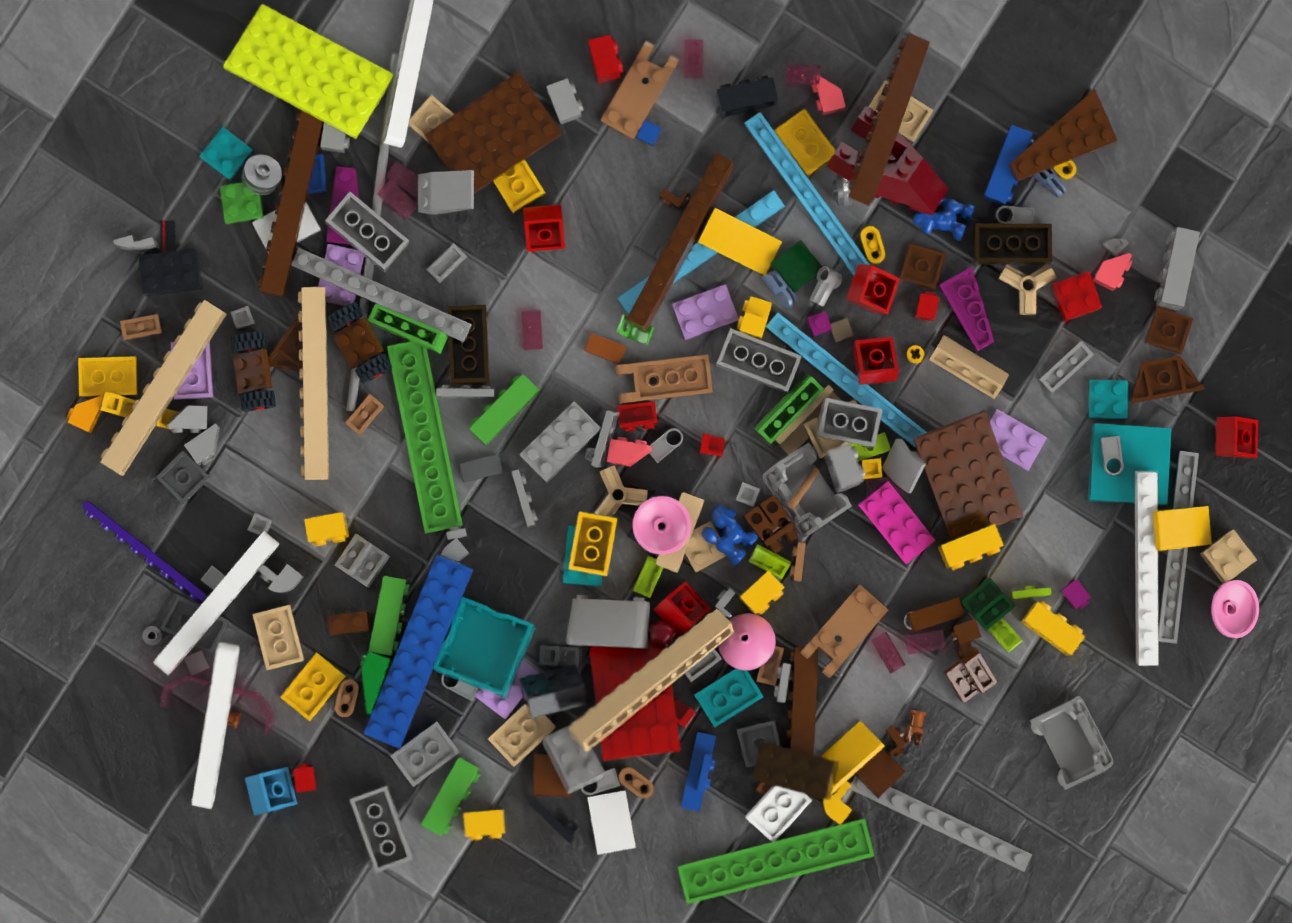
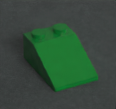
[360,652,392,714]

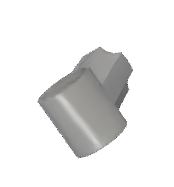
[809,266,842,307]

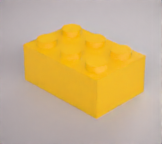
[569,511,618,576]
[938,524,1004,571]
[1020,601,1085,656]

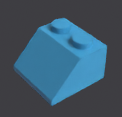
[245,767,297,816]

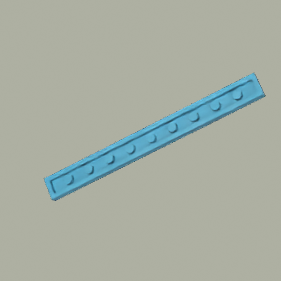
[744,112,870,276]
[617,191,785,314]
[766,312,927,448]

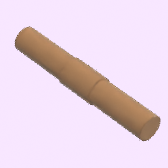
[788,467,820,509]

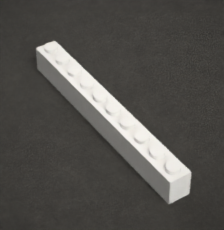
[1135,471,1158,666]

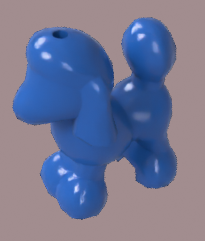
[913,197,975,241]
[701,504,758,566]

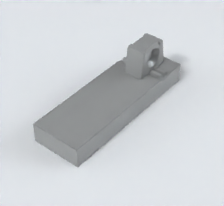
[585,410,620,468]

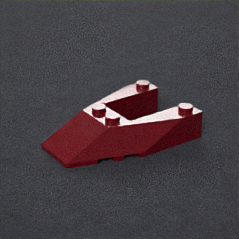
[826,105,948,216]

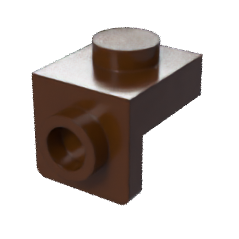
[660,189,690,210]
[886,726,906,757]

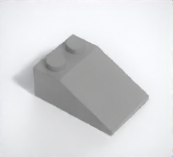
[418,170,474,215]

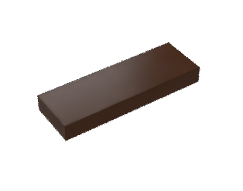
[907,597,965,632]

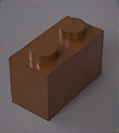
[328,611,370,636]

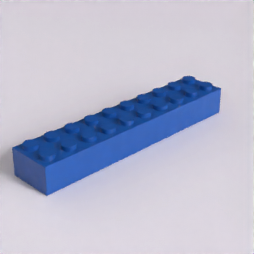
[364,554,474,749]

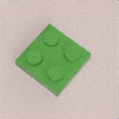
[220,182,263,224]

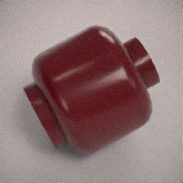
[648,620,678,648]

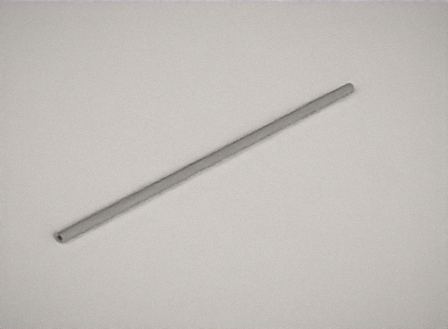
[346,53,399,412]

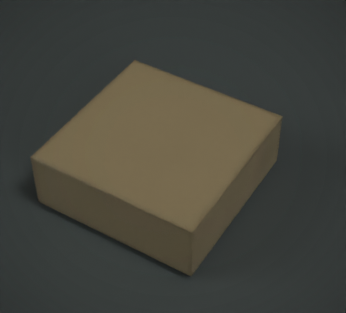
[831,318,854,343]

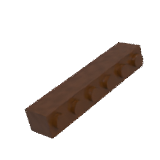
[787,647,818,755]

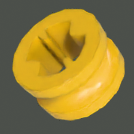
[907,345,924,364]

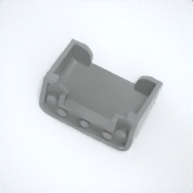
[763,443,852,537]
[566,595,650,649]
[1030,696,1114,790]

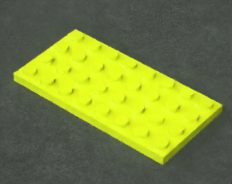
[223,4,394,139]

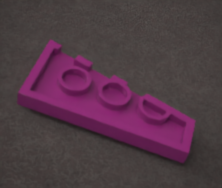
[326,166,359,246]
[939,267,994,352]

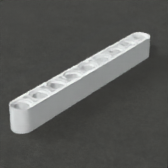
[382,0,433,148]
[153,531,279,675]
[192,642,239,809]

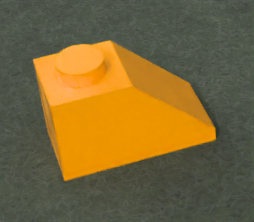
[67,396,104,433]

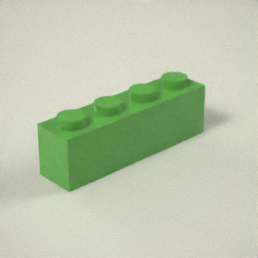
[368,303,448,354]
[469,374,540,446]
[753,374,825,444]
[369,576,410,656]
[421,757,481,836]

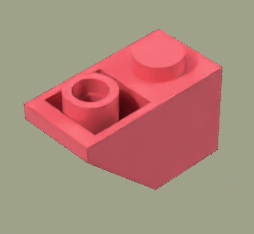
[811,75,846,116]
[1093,253,1133,291]
[606,437,652,467]

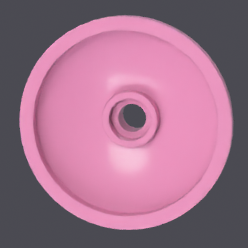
[633,496,691,555]
[1211,580,1259,638]
[718,613,776,670]

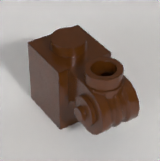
[950,619,981,660]

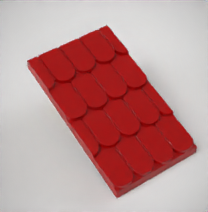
[589,638,681,761]

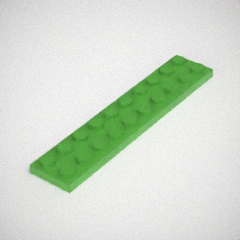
[387,341,463,534]
[677,818,874,904]

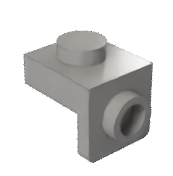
[715,588,735,619]

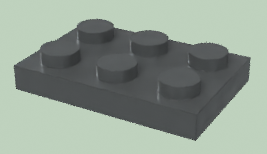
[160,595,230,655]

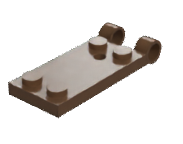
[600,41,680,140]
[615,355,713,404]
[800,585,888,678]

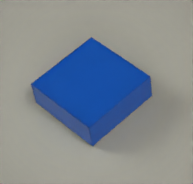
[636,120,662,146]

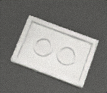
[252,203,321,254]
[745,786,812,842]
[587,790,636,855]

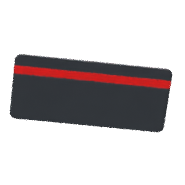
[160,220,176,253]

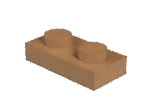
[120,314,162,341]
[345,394,385,435]
[790,542,806,582]
[756,646,784,686]

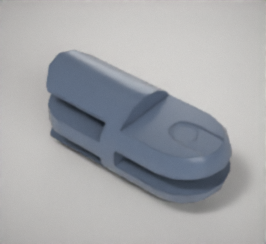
[1033,168,1066,197]
[762,270,797,309]

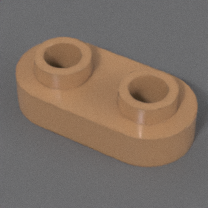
[335,679,359,717]
[619,768,654,798]

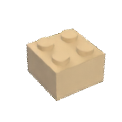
[1200,529,1257,584]

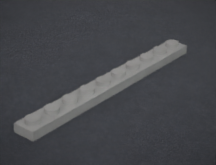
[291,248,472,342]
[1158,451,1199,644]
[849,776,1032,872]

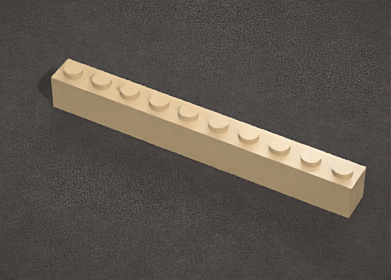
[298,287,329,480]
[101,300,227,476]
[568,609,734,752]

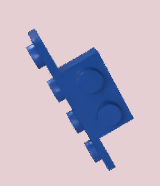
[681,732,716,811]

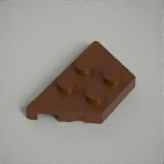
[268,315,328,371]
[1131,355,1205,404]

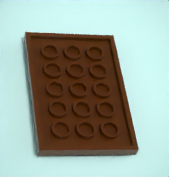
[425,71,562,194]
[913,410,1023,541]

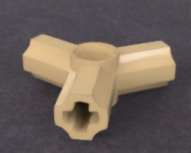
[998,264,1057,315]
[595,465,648,517]

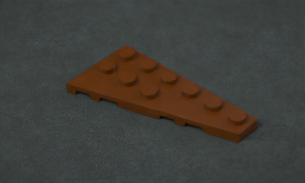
[1009,89,1118,182]

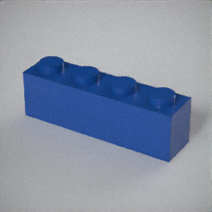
[983,125,1034,206]

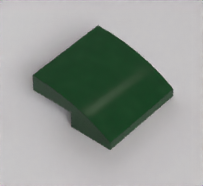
[770,240,823,293]
[960,577,1016,631]

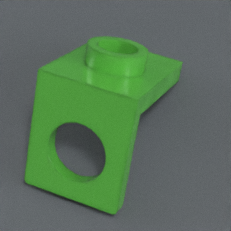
[616,314,654,345]

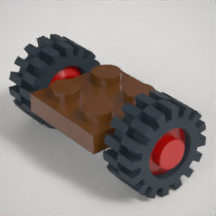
[326,302,392,384]
[231,332,276,412]

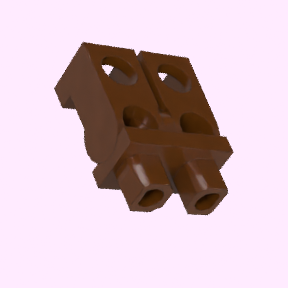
[743,495,798,553]

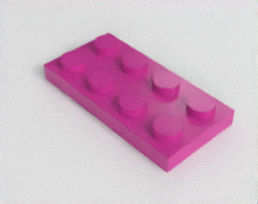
[858,481,936,564]

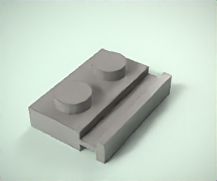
[774,663,791,703]

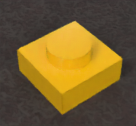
[861,458,883,480]

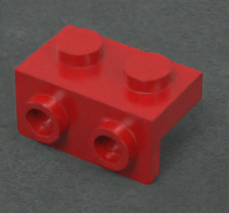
[617,401,658,432]

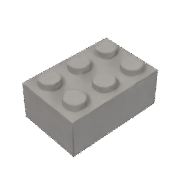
[816,398,882,447]
[543,725,605,794]

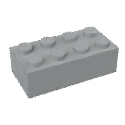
[325,192,409,272]
[1154,227,1200,311]
[716,328,802,394]
[519,401,601,484]
[824,444,865,493]
[350,786,414,873]

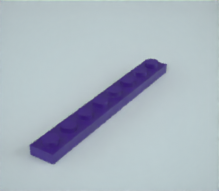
[82,501,208,603]

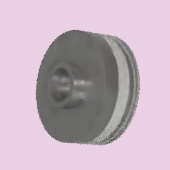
[241,154,282,195]
[832,173,853,207]

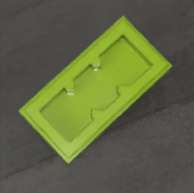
[850,432,891,462]
[748,544,791,579]
[633,555,664,598]
[1011,585,1052,600]
[988,618,1023,653]

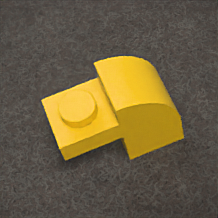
[823,781,852,825]

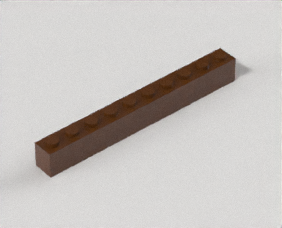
[847,33,930,206]
[258,110,324,299]
[627,153,734,332]

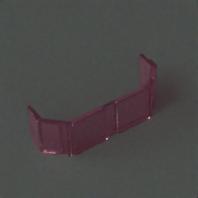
[160,675,276,735]

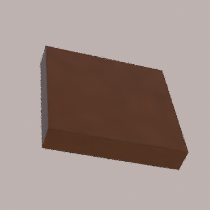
[899,243,946,290]
[1145,306,1193,355]
[854,748,906,799]

